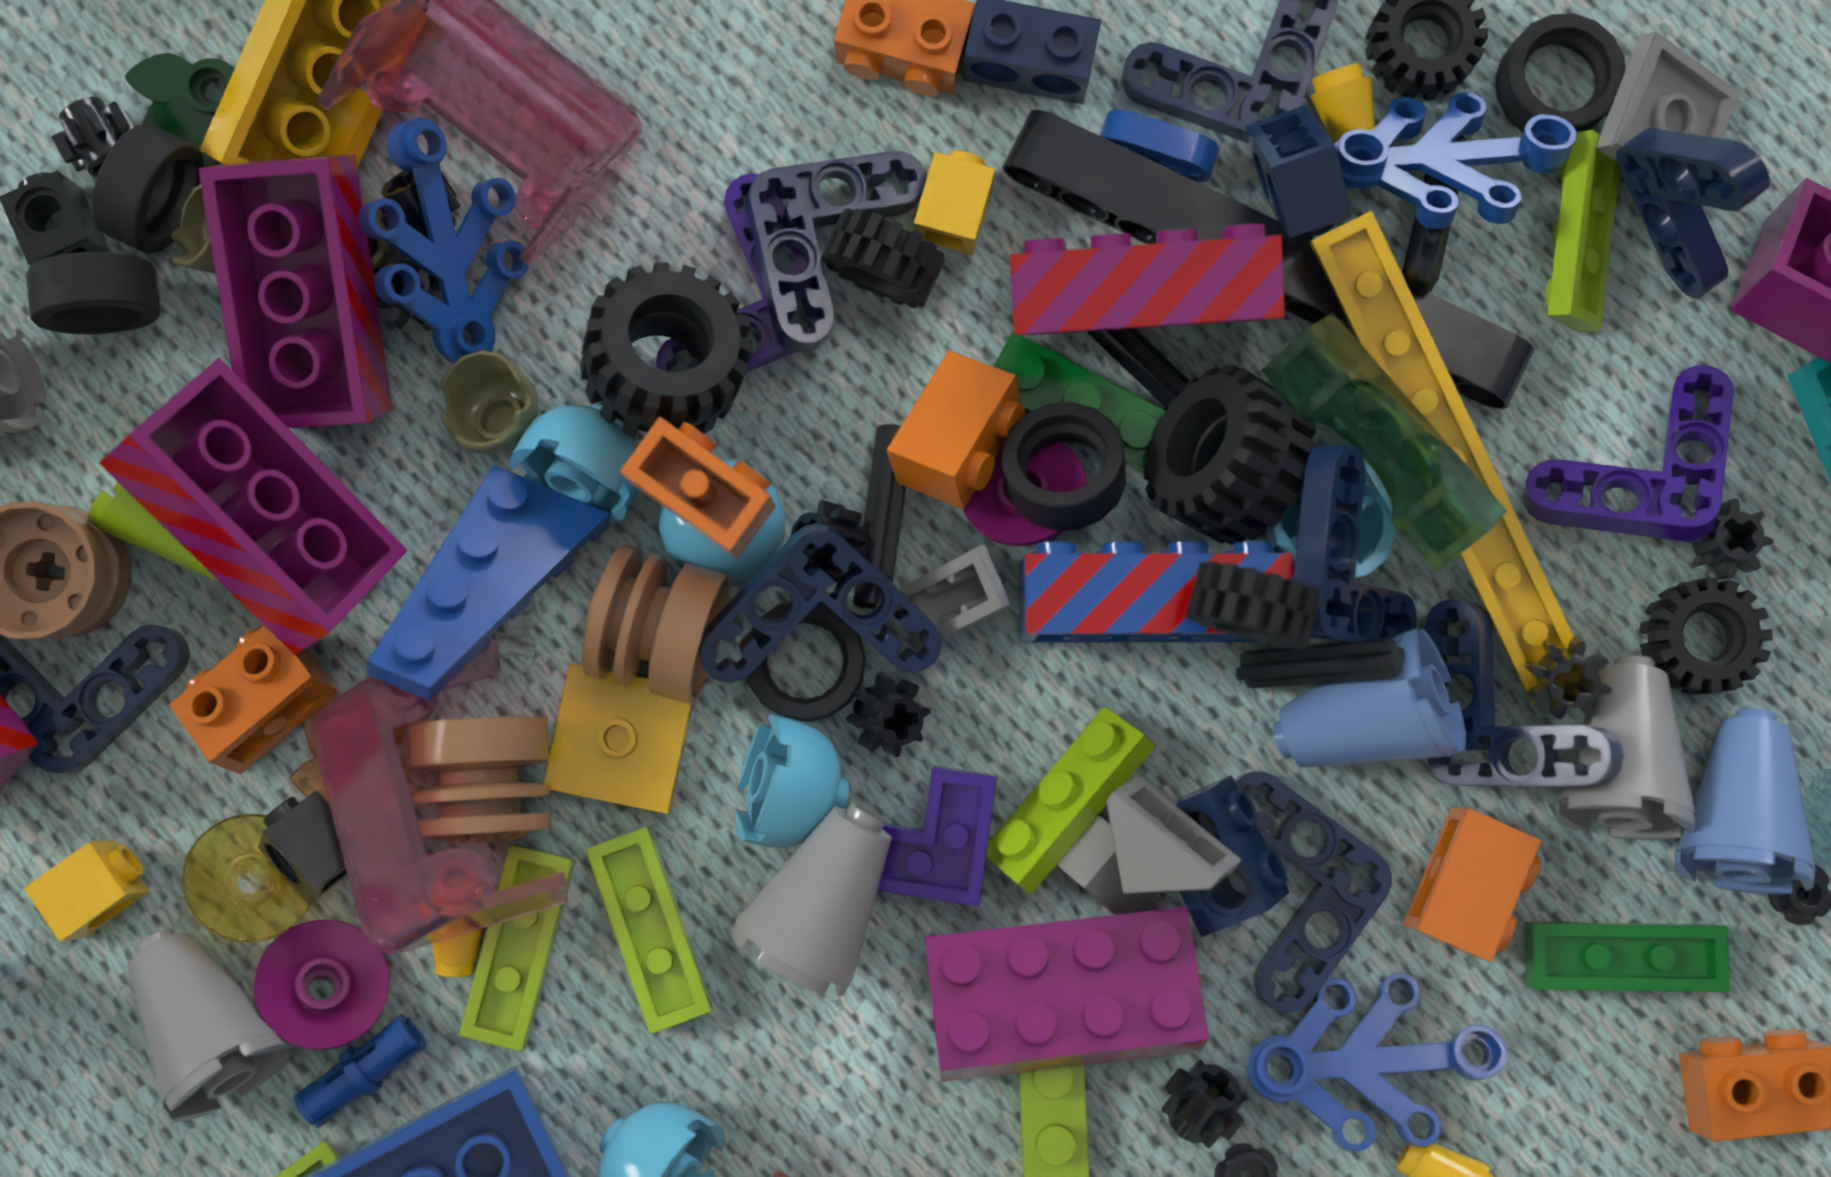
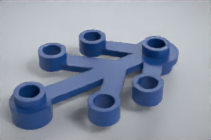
[1335,92,1576,229]
[358,118,530,364]
[1247,972,1507,1153]

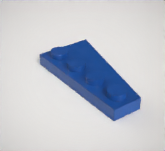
[367,465,610,701]

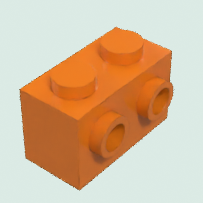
[834,0,975,96]
[886,350,1025,510]
[619,417,776,560]
[169,625,340,775]
[1402,807,1542,963]
[1678,1029,1831,1142]

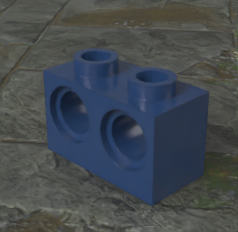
[963,0,1102,105]
[1245,105,1352,238]
[1171,775,1290,937]

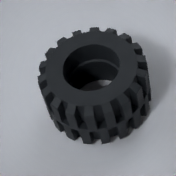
[580,262,753,438]
[1144,365,1317,545]

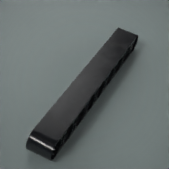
[1002,110,1534,409]

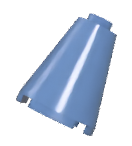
[1273,628,1466,767]
[1674,708,1816,895]

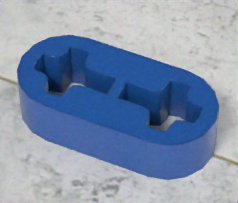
[1100,109,1219,182]

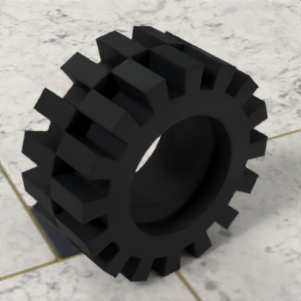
[1365,0,1488,101]
[821,208,946,308]
[1185,561,1321,649]
[1639,577,1773,695]

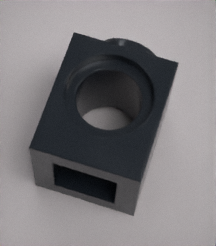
[0,171,110,265]
[258,790,368,905]

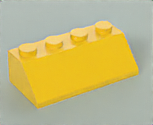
[199,0,432,168]

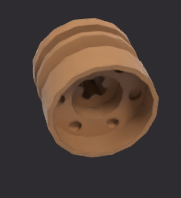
[0,501,132,639]
[582,544,732,705]
[407,716,552,844]

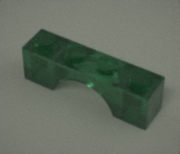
[1261,313,1507,572]

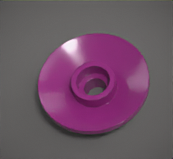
[963,442,1086,546]
[254,919,390,1050]

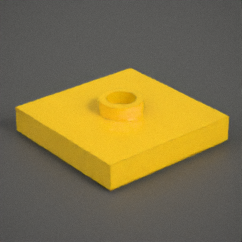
[543,663,694,814]

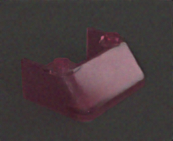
[317,0,643,266]
[311,633,567,953]

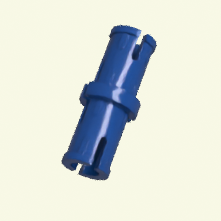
[294,1014,426,1128]

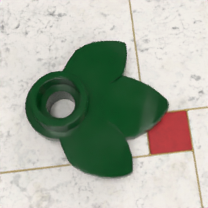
[125,53,235,167]

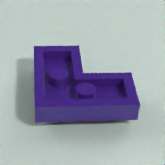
[877,766,998,906]

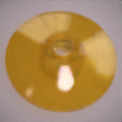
[182,814,312,943]

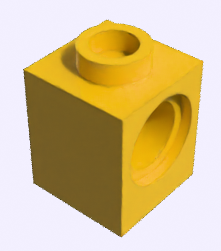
[914,150,995,256]
[24,840,149,942]

